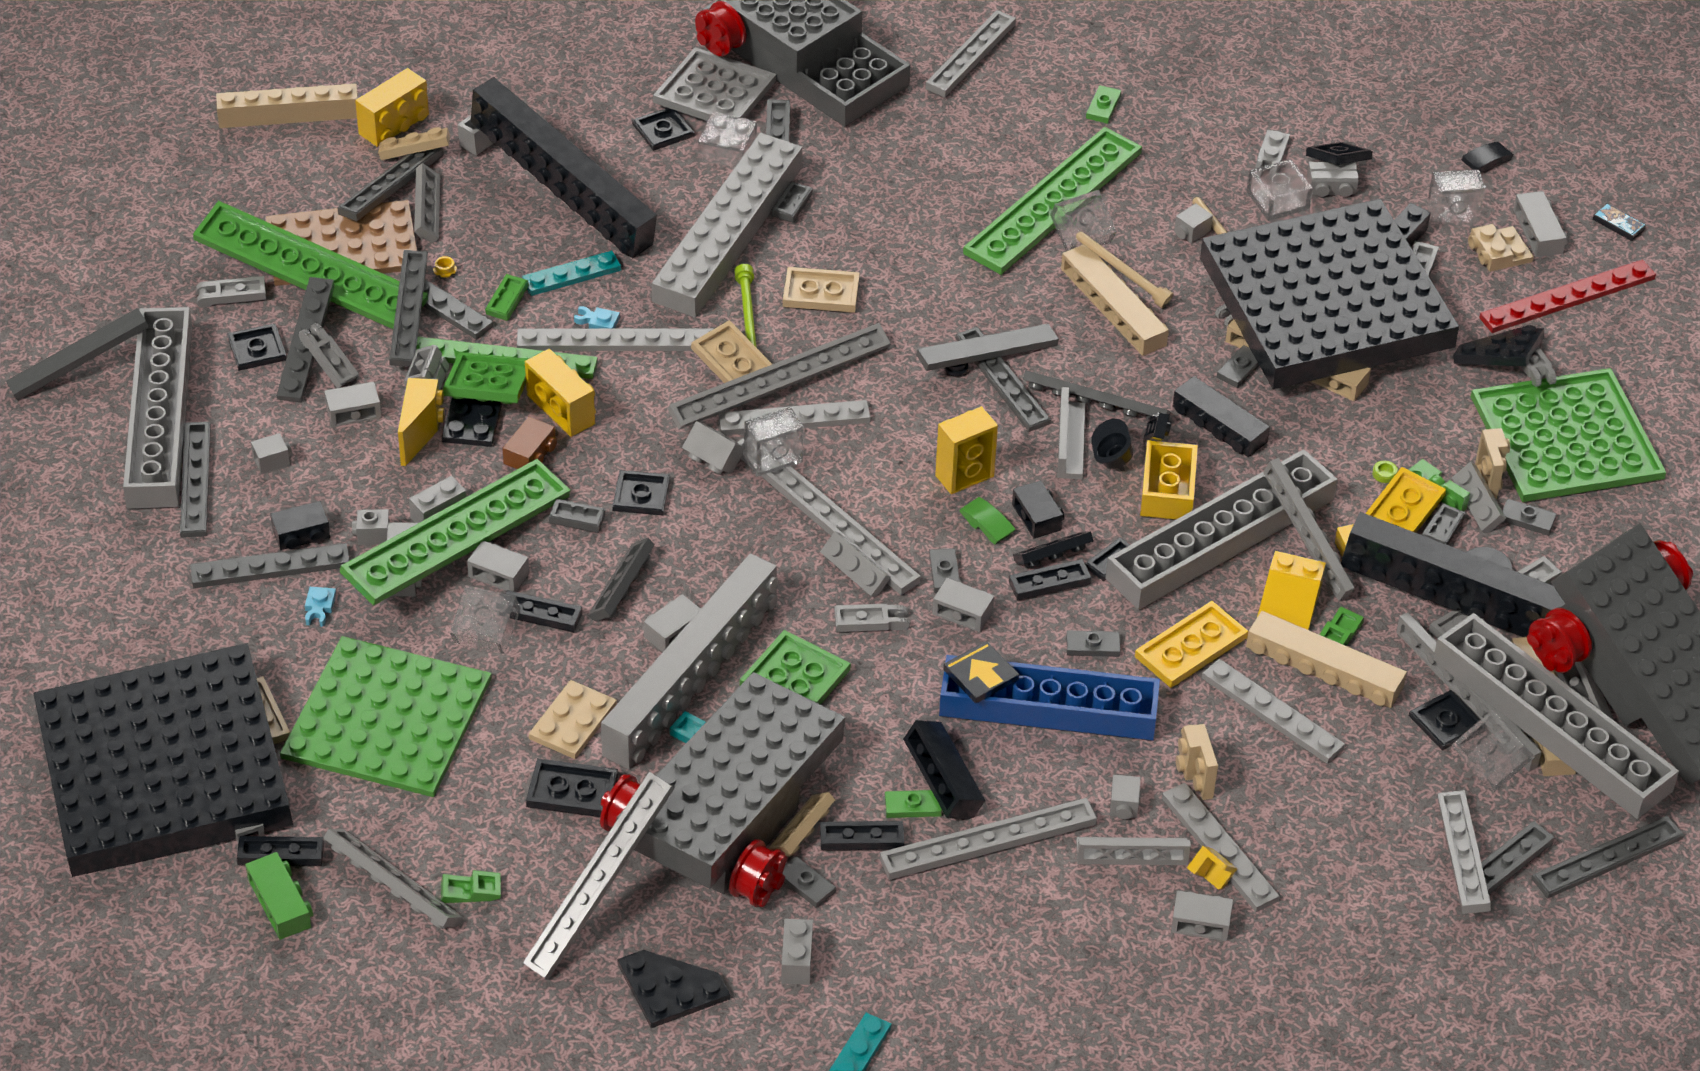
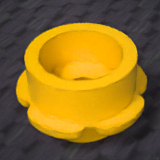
[433,256,457,278]

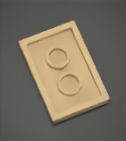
[783,267,860,313]
[691,320,772,383]
[529,680,617,759]

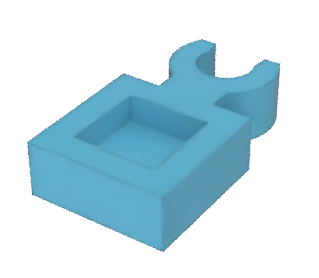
[574,306,620,329]
[305,586,336,627]

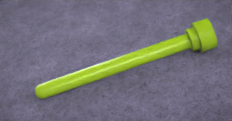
[734,264,757,348]

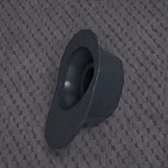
[1091,419,1133,472]

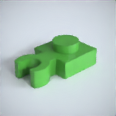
[1429,474,1470,511]

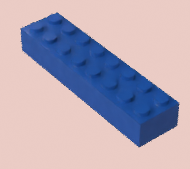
[939,655,1160,740]

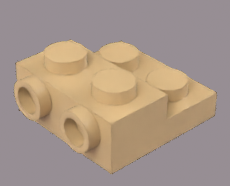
[1468,224,1534,272]
[1475,428,1510,499]
[1176,724,1218,800]

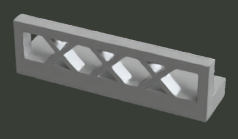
[1057,387,1085,480]
[1076,837,1191,865]

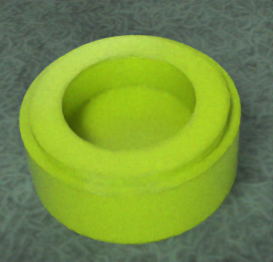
[1372,461,1398,483]

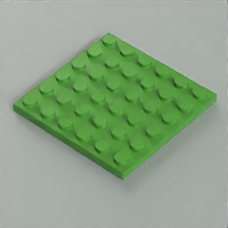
[1470,368,1666,502]
[280,636,492,797]

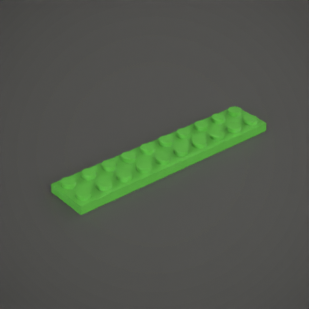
[963,127,1142,275]
[193,200,428,329]
[340,459,571,606]

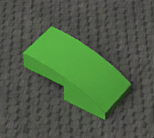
[959,497,1015,544]
[1319,606,1364,646]
[441,870,501,903]

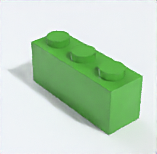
[245,852,314,940]

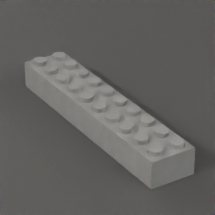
[651,133,803,317]
[123,307,193,509]
[1105,449,1338,610]
[601,553,778,769]
[1433,613,1679,819]

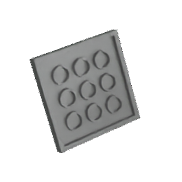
[653,47,776,130]

